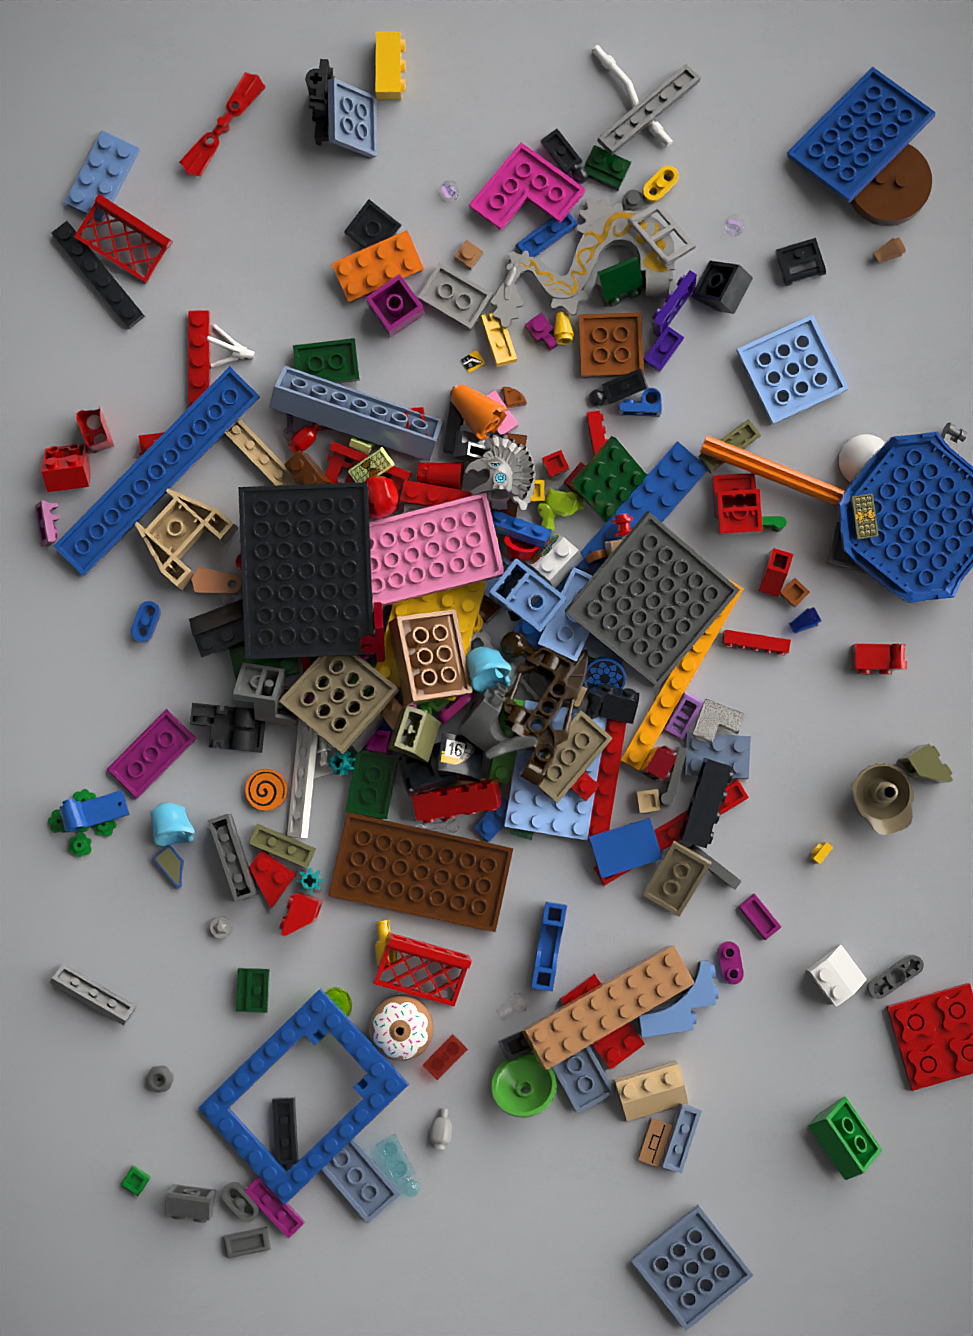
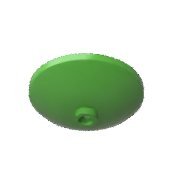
[492,1054,557,1118]

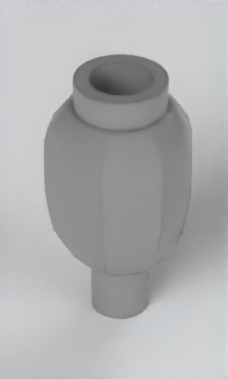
[430,1108,452,1149]

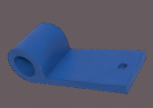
[59,790,130,832]

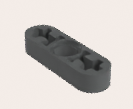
[688,844,742,890]
[867,955,924,999]

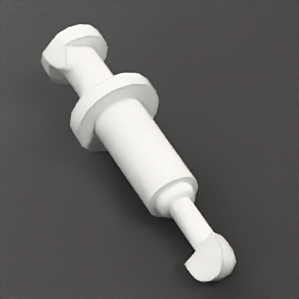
[317,735,331,767]

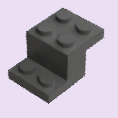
[233,663,299,726]

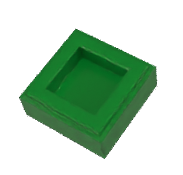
[120,1165,151,1197]

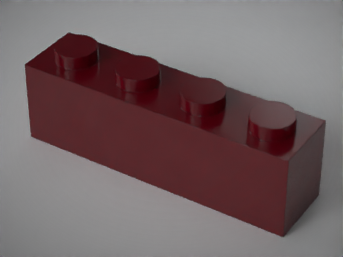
[638,745,677,782]

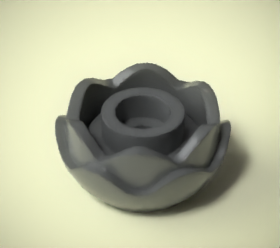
[146,1065,174,1093]

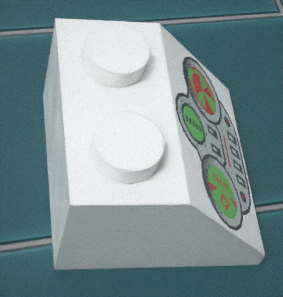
[525,532,584,588]

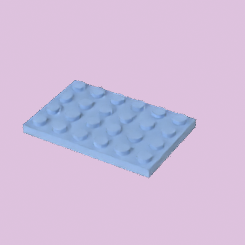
[503,700,607,840]

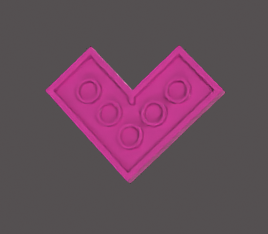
[469,142,586,231]

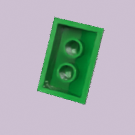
[808,1096,883,1180]

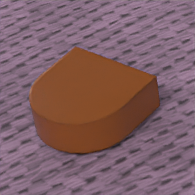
[585,549,608,565]

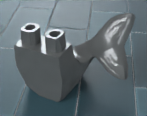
[458,682,538,759]

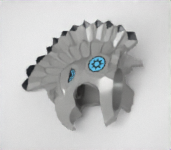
[465,434,536,511]

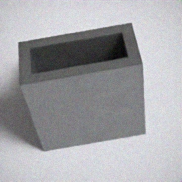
[453,430,490,462]

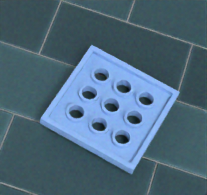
[736,314,849,425]

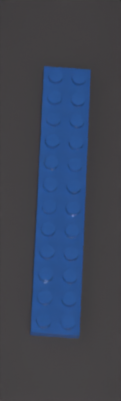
[53,366,261,576]
[513,441,708,650]

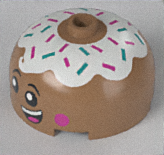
[369,995,434,1061]

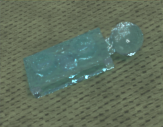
[376,1134,420,1197]

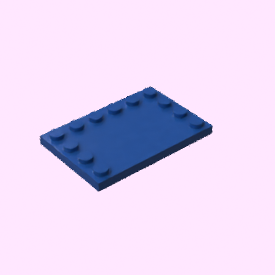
[787,66,936,203]

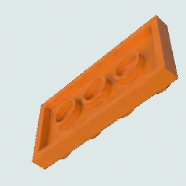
[331,230,424,302]

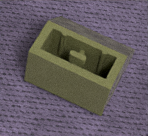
[388,705,441,763]
[899,744,953,783]

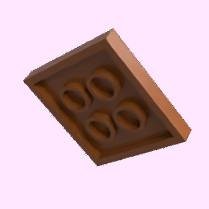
[579,312,644,378]

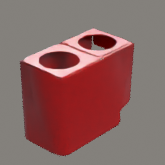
[76,405,114,453]

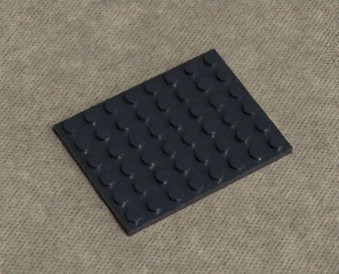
[238,482,375,659]

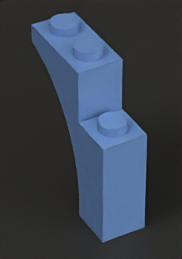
[638,960,719,1037]

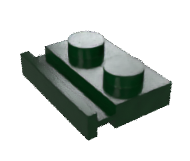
[584,145,631,191]
[236,968,270,1013]

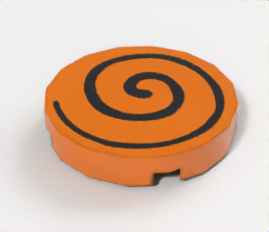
[245,768,288,811]

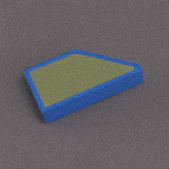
[153,845,184,889]

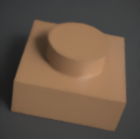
[454,240,483,270]

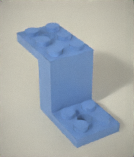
[484,553,567,632]

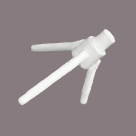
[207,325,254,368]

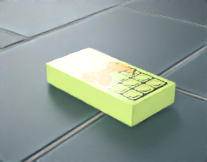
[348,447,394,483]

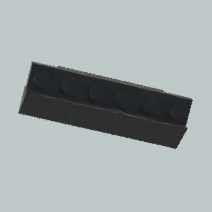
[189,599,245,658]

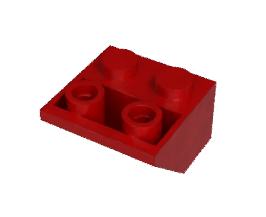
[41,443,91,493]
[279,892,323,936]

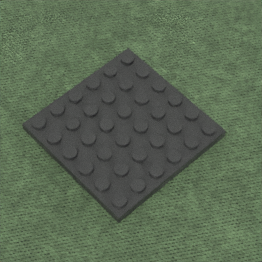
[564,511,740,687]

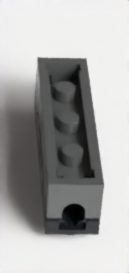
[208,814,258,902]

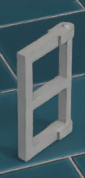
[628,202,696,267]

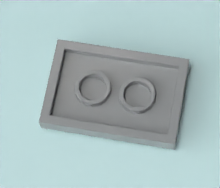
[418,262,493,331]

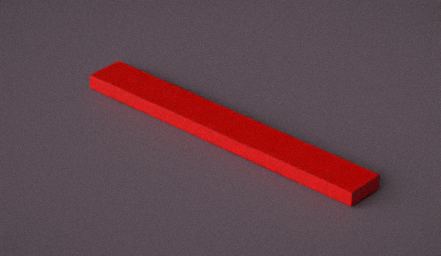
[593,780,749,886]

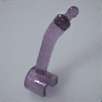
[283,413,296,441]

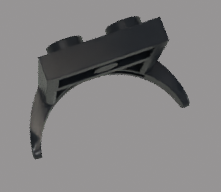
[394,742,459,796]

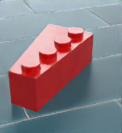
[412,778,502,823]

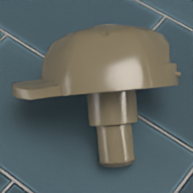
[852,763,914,835]

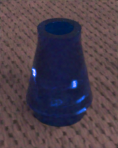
[789,607,822,634]

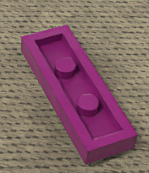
[244,1176,305,1239]

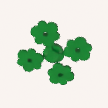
[48,789,117,857]

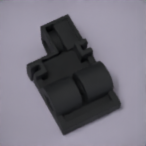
[305,59,335,145]
[190,703,266,753]

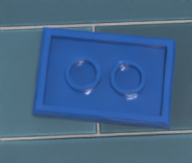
[589,818,663,878]

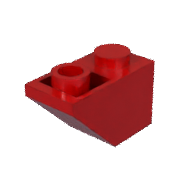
[758,548,794,597]

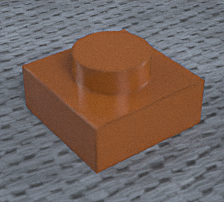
[780,578,810,608]

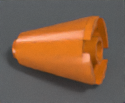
[450,384,508,441]

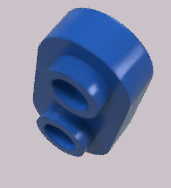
[131,601,161,642]

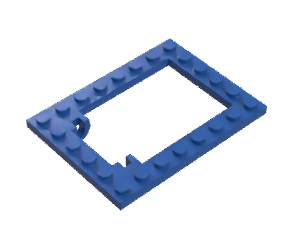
[198,989,409,1205]

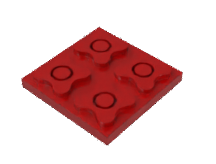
[886,983,973,1091]

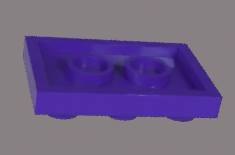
[652,270,697,337]

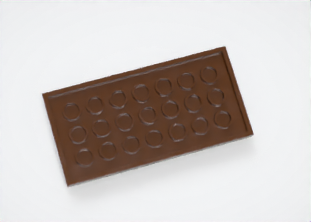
[329,812,514,932]

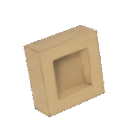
[637,789,661,813]

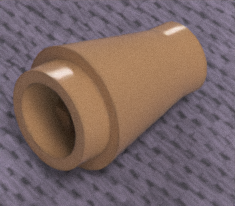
[873,237,906,264]

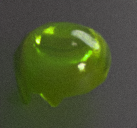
[325,987,353,1017]

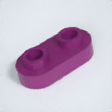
[718,941,744,985]

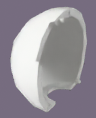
[839,434,885,483]

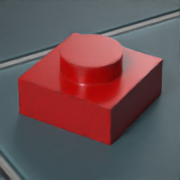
[542,450,570,478]
[570,771,600,801]

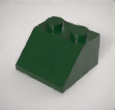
[595,256,644,307]

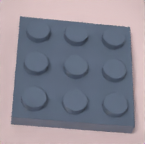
[328,78,377,158]

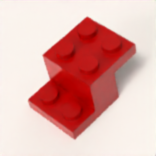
[712,473,763,535]

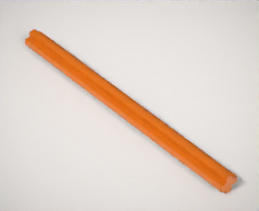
[700,435,845,507]

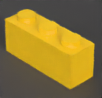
[376,32,406,100]

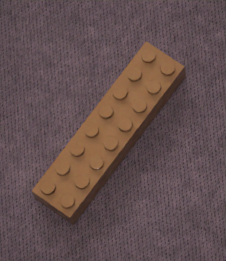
[521,945,695,1070]

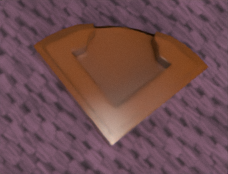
[502,387,527,409]

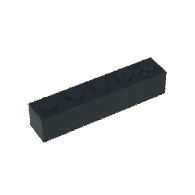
[443,386,464,454]

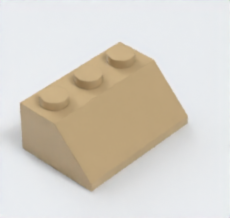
[614,1061,689,1122]

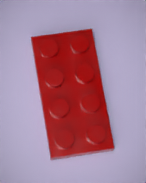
[560,974,645,1070]

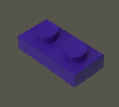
[643,325,684,373]

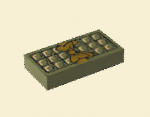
[850,493,879,539]

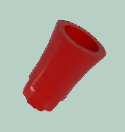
[417,462,464,490]

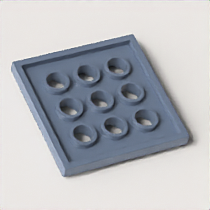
[631,1204,754,1331]

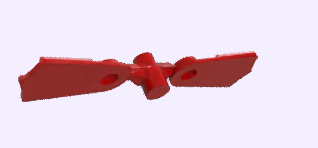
[180,72,266,177]

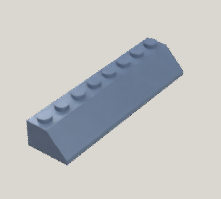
[269,366,443,461]

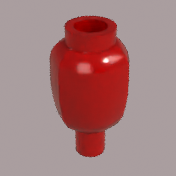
[288,423,322,453]

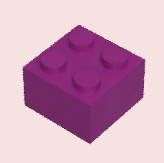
[365,274,425,338]

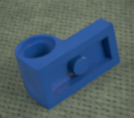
[618,388,662,417]

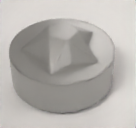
[210,916,232,938]

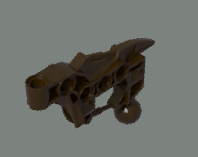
[500,631,588,787]

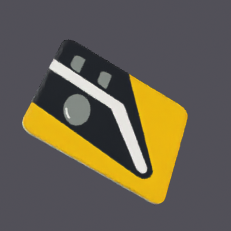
[461,350,485,373]

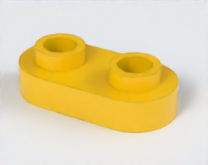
[643,166,678,203]

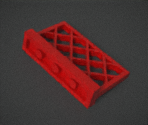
[74,193,173,283]
[373,932,472,1007]

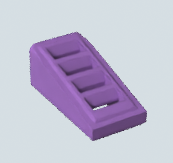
[664,691,703,740]

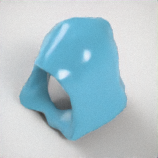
[465,647,511,692]
[150,802,195,846]

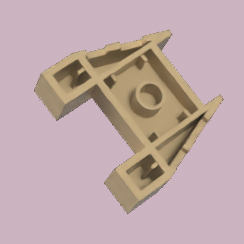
[135,488,239,591]

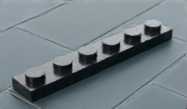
[51,221,145,329]

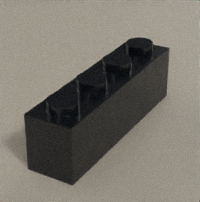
[678,757,733,848]

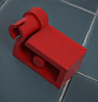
[852,643,907,675]

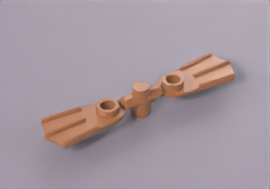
[191,567,242,594]

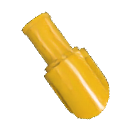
[375,920,398,967]

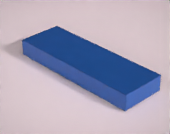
[516,213,578,258]

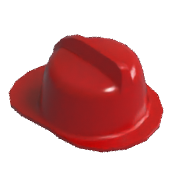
[504,535,550,562]

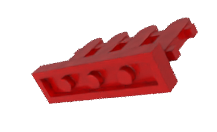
[325,441,412,511]

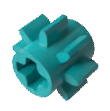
[328,750,356,776]
[297,867,324,894]

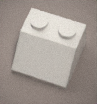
[806,945,867,1007]

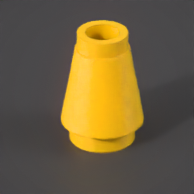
[553,312,574,345]

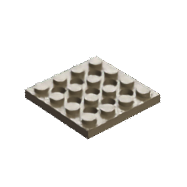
[279,655,399,755]

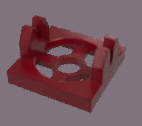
[360,602,386,662]

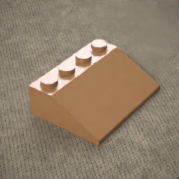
[388,609,472,706]

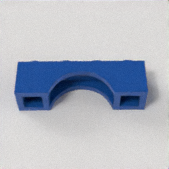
[531,901,567,992]

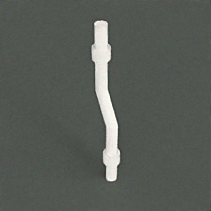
[592,45,673,147]

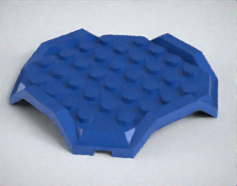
[838,432,973,603]

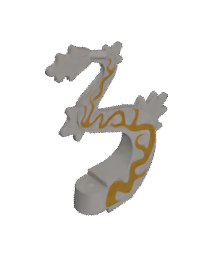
[491,198,675,328]

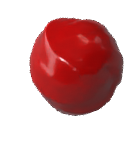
[365,476,399,521]

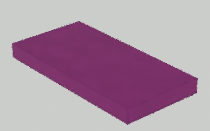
[106,709,197,799]

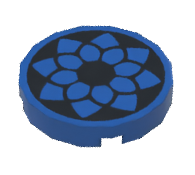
[584,656,626,690]

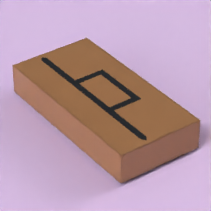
[638,1118,672,1167]

